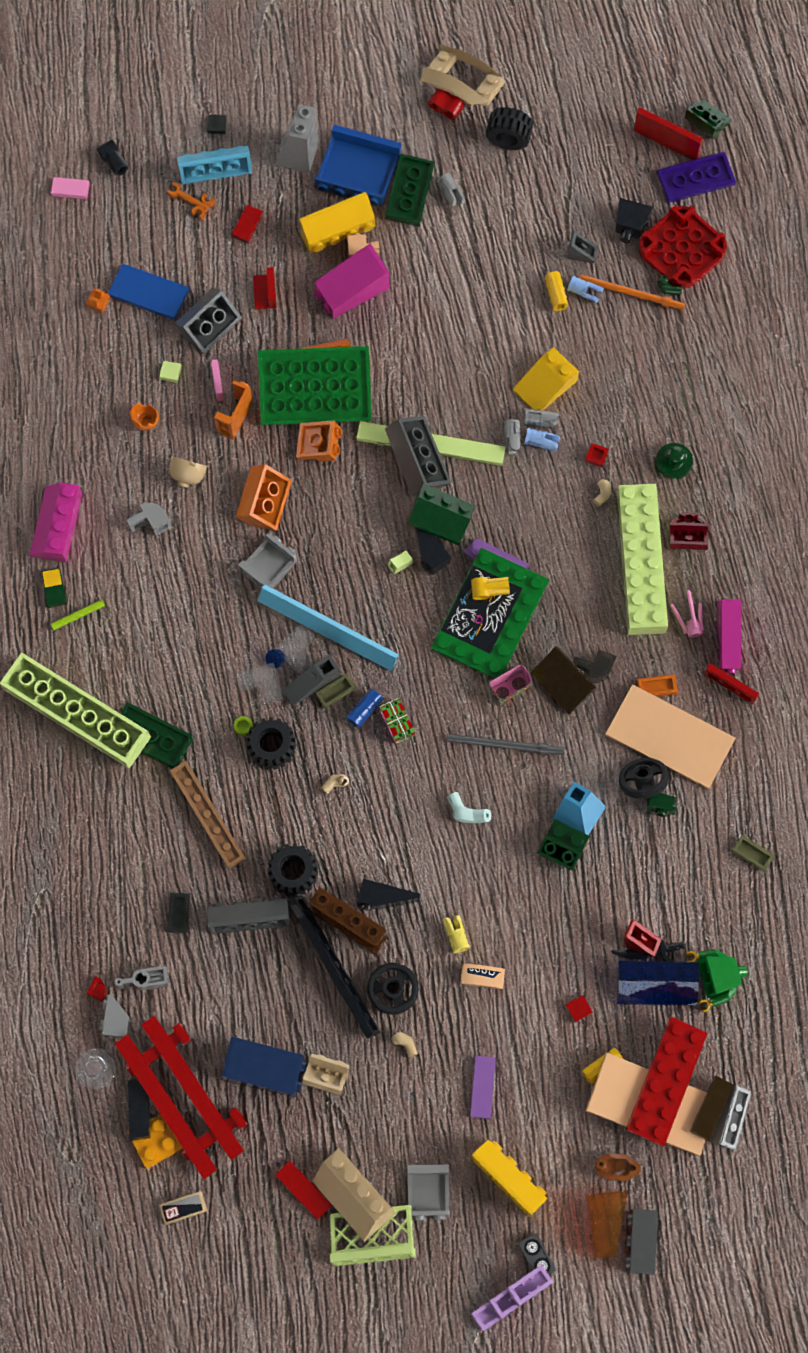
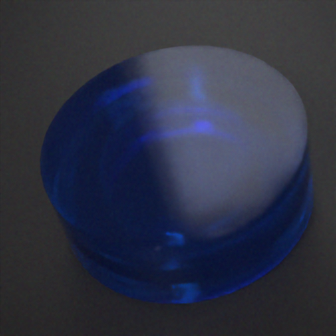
[265,649,285,669]

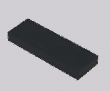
[128,1079,151,1141]

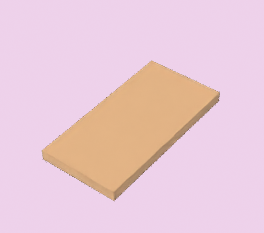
[605,684,736,790]
[586,1053,707,1156]

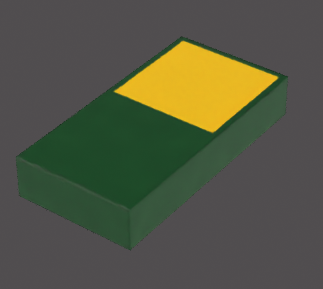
[41,568,67,608]

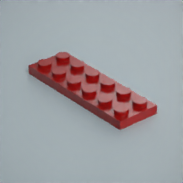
[626,1016,708,1147]

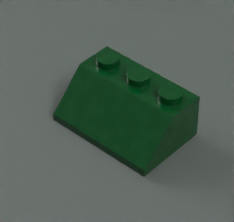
[407,483,475,546]

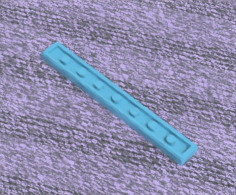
[258,585,399,671]

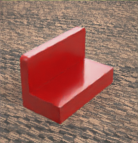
[253,267,277,310]

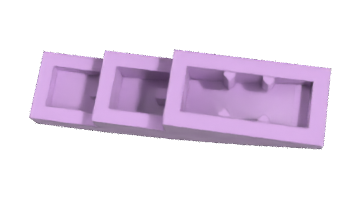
[471,1265,553,1332]

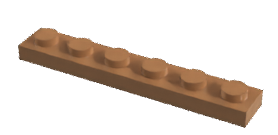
[170,761,246,869]

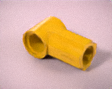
[471,577,510,600]

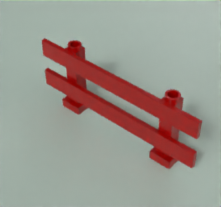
[114,1015,249,1179]

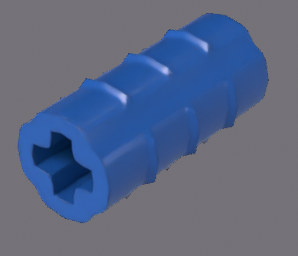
[346,689,383,728]

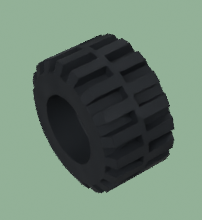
[485,107,533,150]
[246,717,296,770]
[268,844,318,897]

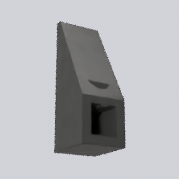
[282,654,341,707]

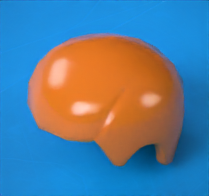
[130,402,159,430]

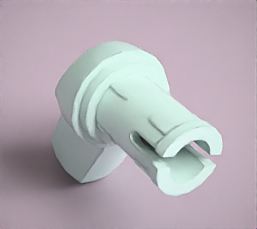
[447,792,491,824]

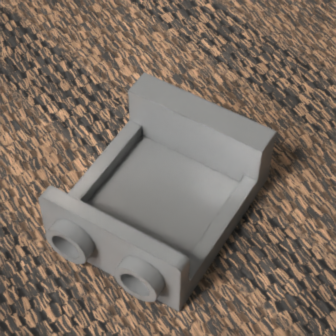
[238,533,297,589]
[408,1164,450,1221]

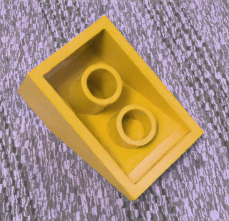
[513,347,579,411]

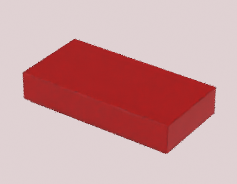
[232,205,264,243]

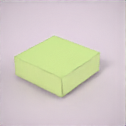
[159,361,182,383]

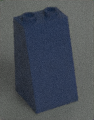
[221,1036,307,1097]

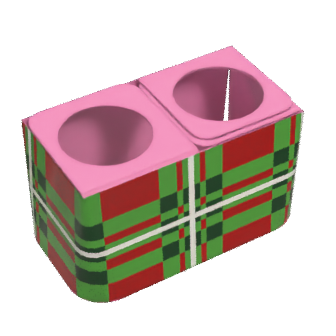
[489,665,532,705]
[380,698,415,744]

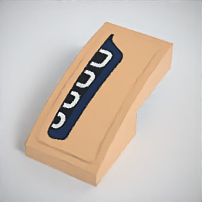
[460,964,505,989]

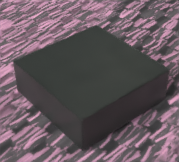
[207,115,227,134]

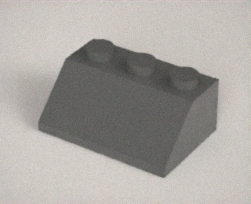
[174,288,242,354]

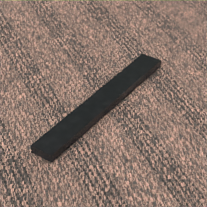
[288,895,380,1039]

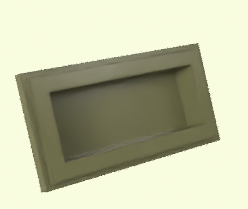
[314,673,357,709]
[731,835,775,872]

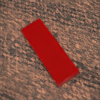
[704,663,760,704]
[275,1161,333,1220]

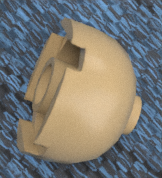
[169,456,207,488]

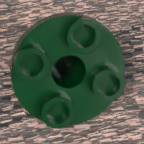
[656,443,693,479]

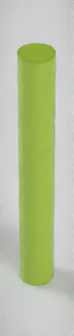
[51,599,105,630]

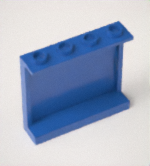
[314,125,402,207]

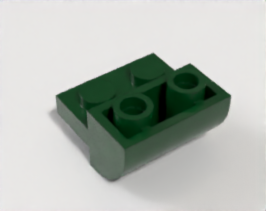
[684,99,731,139]
[537,819,590,871]

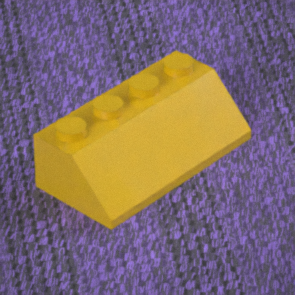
[299,192,375,254]
[471,1139,547,1218]

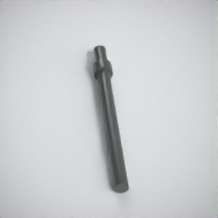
[448,734,564,755]

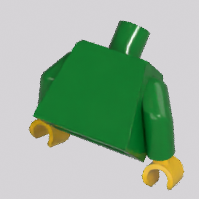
[686,949,747,1012]

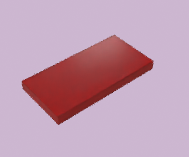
[634,107,703,160]

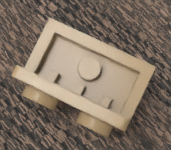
[302,1054,349,1095]

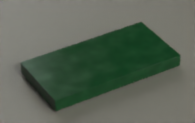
[385,153,435,227]
[120,702,195,769]

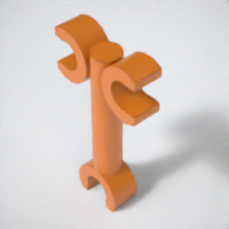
[167,183,215,221]

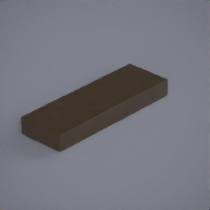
[690,1076,734,1141]

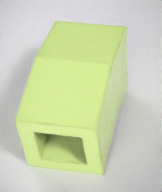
[388,551,413,574]

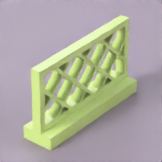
[330,1205,416,1266]

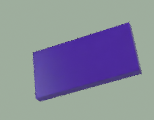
[656,151,736,203]

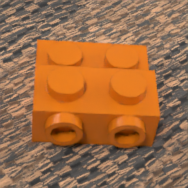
[296,421,342,462]

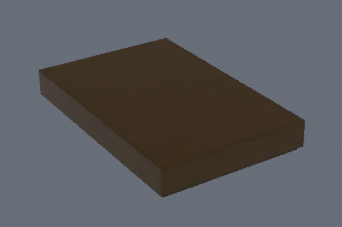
[530,646,596,714]

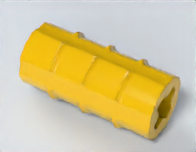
[545,271,568,311]
[581,1047,623,1085]

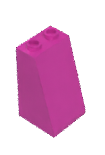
[314,243,390,319]

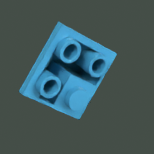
[552,781,606,835]

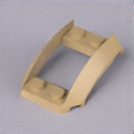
[420,45,505,108]

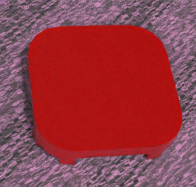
[639,205,727,289]

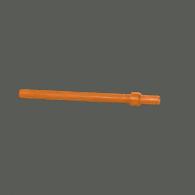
[579,274,685,310]

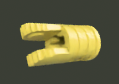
[443,915,470,954]

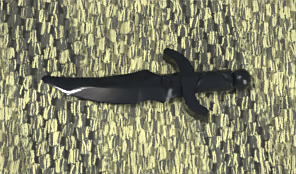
[611,937,686,963]

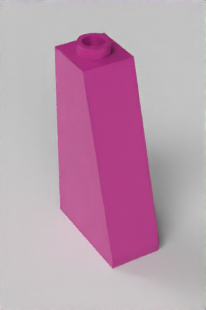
[717,600,741,673]

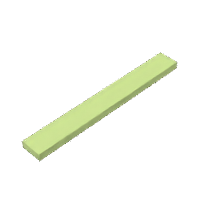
[357,421,506,466]

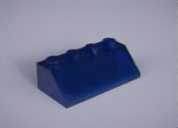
[617,961,699,1006]

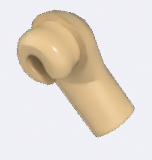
[593,479,611,507]
[320,774,349,794]
[391,1032,418,1058]

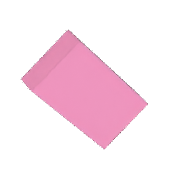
[51,177,90,199]
[211,359,224,401]

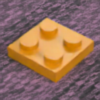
[128,1114,183,1169]

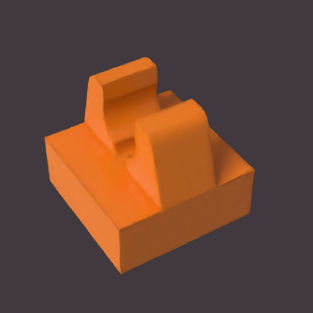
[86,288,111,313]

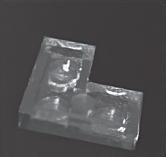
[274,624,315,676]
[236,663,283,705]

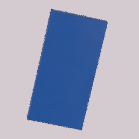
[108,263,189,320]

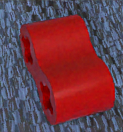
[428,88,465,120]

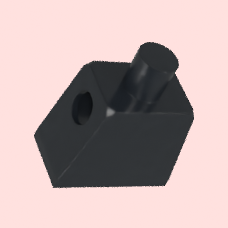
[615,198,653,243]

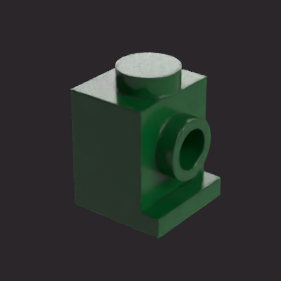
[646,793,678,817]

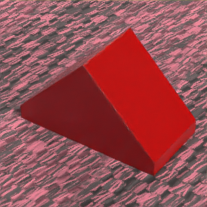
[624,920,662,957]

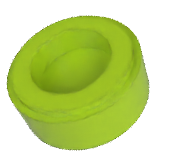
[233,716,253,736]

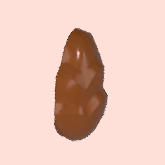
[595,1153,641,1181]

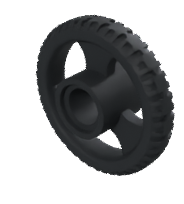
[619,758,669,799]
[367,963,419,1015]

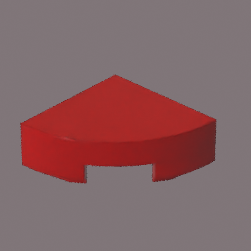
[86,976,107,1002]

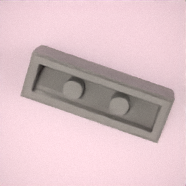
[711,1085,751,1150]

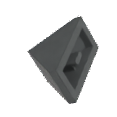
[567,230,598,263]

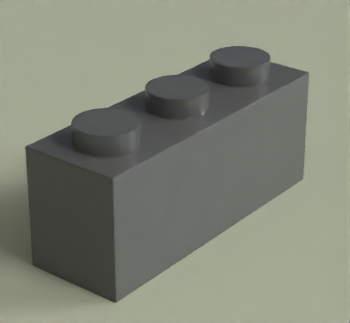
[625,1209,658,1275]

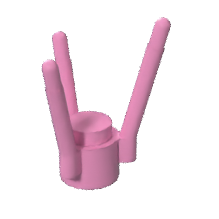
[670,590,704,638]

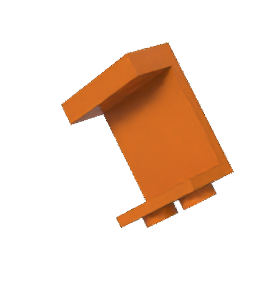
[214,380,253,439]

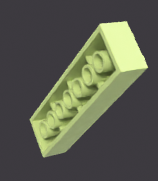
[617,484,668,635]
[0,652,151,769]

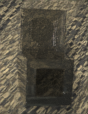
[573,650,617,684]

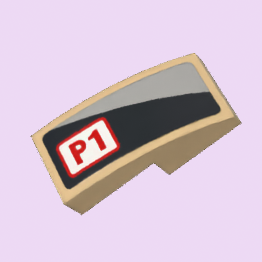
[160,1191,207,1225]

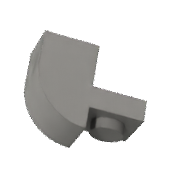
[127,503,172,536]

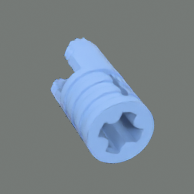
[567,275,604,303]
[524,428,560,451]

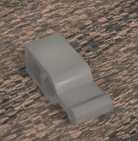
[115,966,170,990]

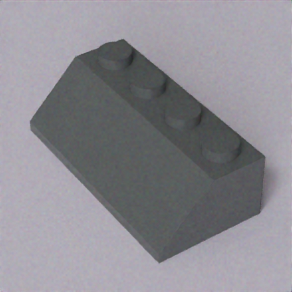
[385,416,451,496]
[208,897,291,935]

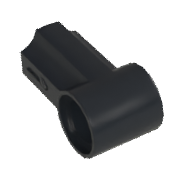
[96,139,129,176]

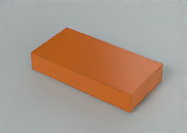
[637,674,678,697]

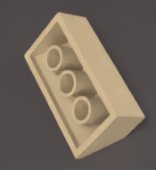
[312,1148,395,1242]

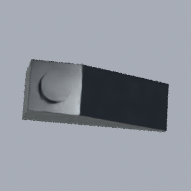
[415,527,451,575]
[357,879,421,911]

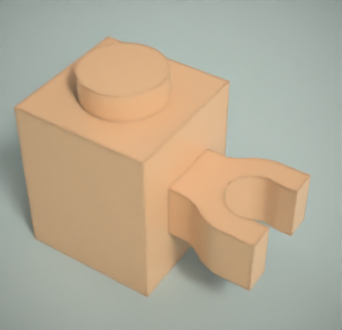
[348,233,380,258]

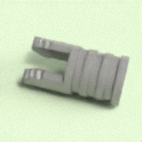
[437,173,465,206]
[524,408,559,428]
[503,419,521,457]

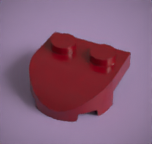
[669,512,708,550]

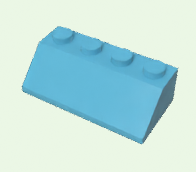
[177,145,252,185]

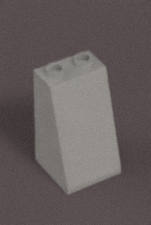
[275,104,319,173]

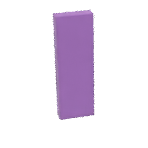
[470,1056,496,1119]

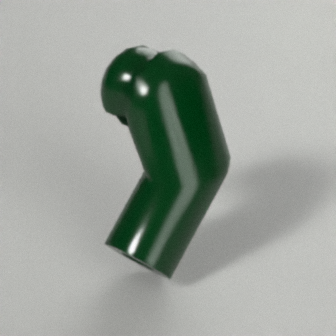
[658,275,682,296]

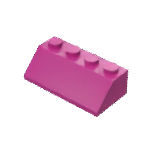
[29,482,83,563]

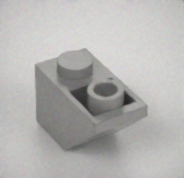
[100,994,131,1039]

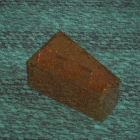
[585,1190,628,1260]

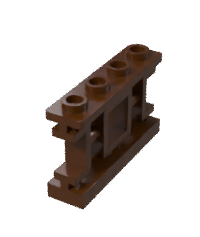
[309,887,387,955]

